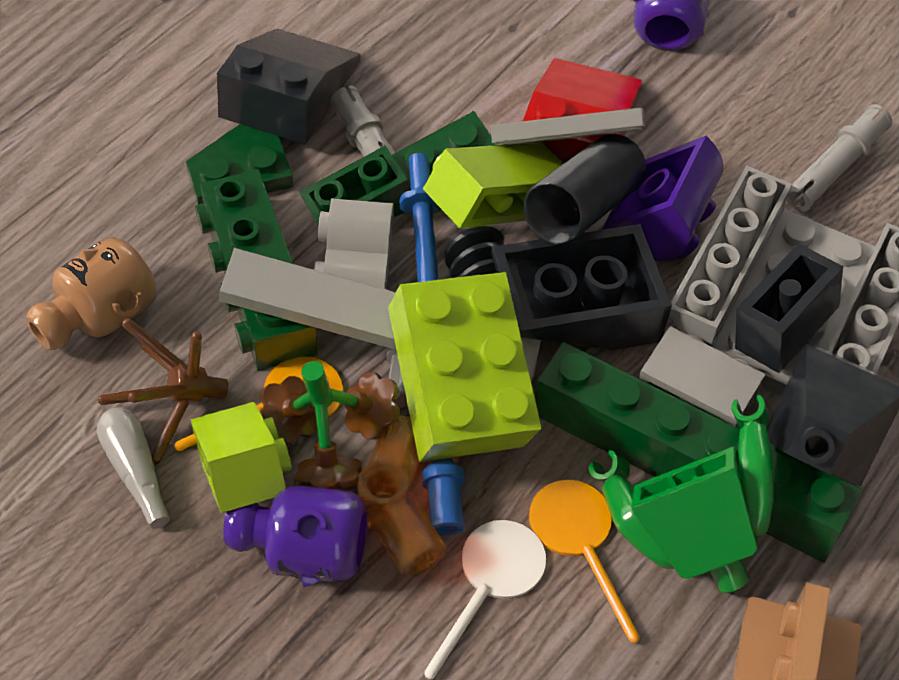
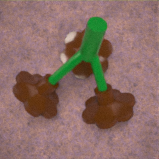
[259,361,400,490]

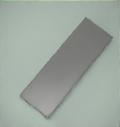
[490,108,646,145]

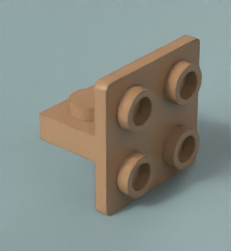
[732,583,862,680]

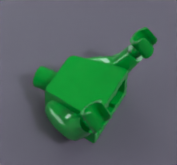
[588,395,774,593]

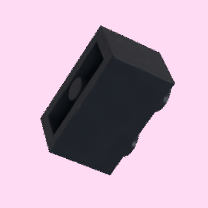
[735,243,844,373]

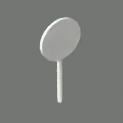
[425,520,546,679]

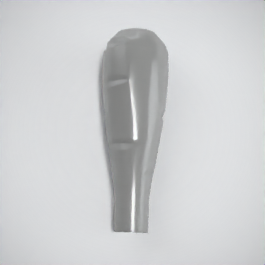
[97,407,170,529]

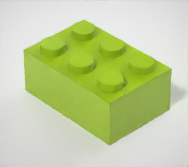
[388,272,542,462]

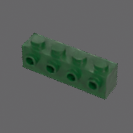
[195,169,318,371]

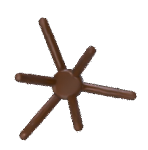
[98,318,229,464]

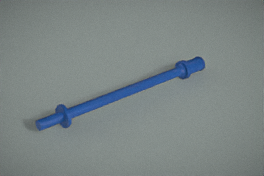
[400,153,465,536]

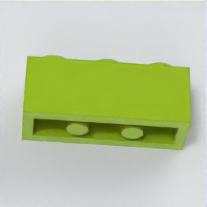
[423,143,563,229]

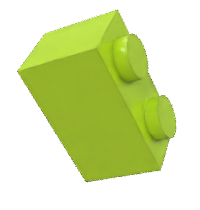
[190,402,292,513]

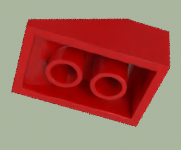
[523,58,642,164]

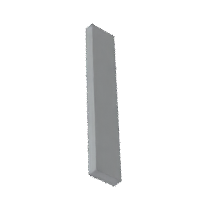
[218,248,541,381]

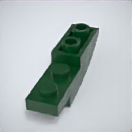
[299,111,495,226]

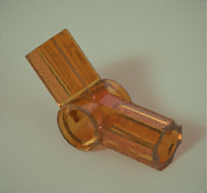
[358,415,446,577]

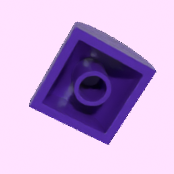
[601,135,724,260]

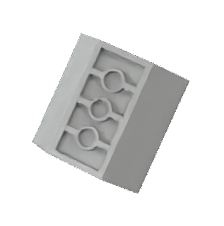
[669,165,899,396]

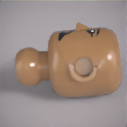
[25,237,157,350]

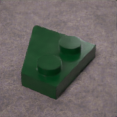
[186,124,293,205]

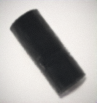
[523,134,647,245]

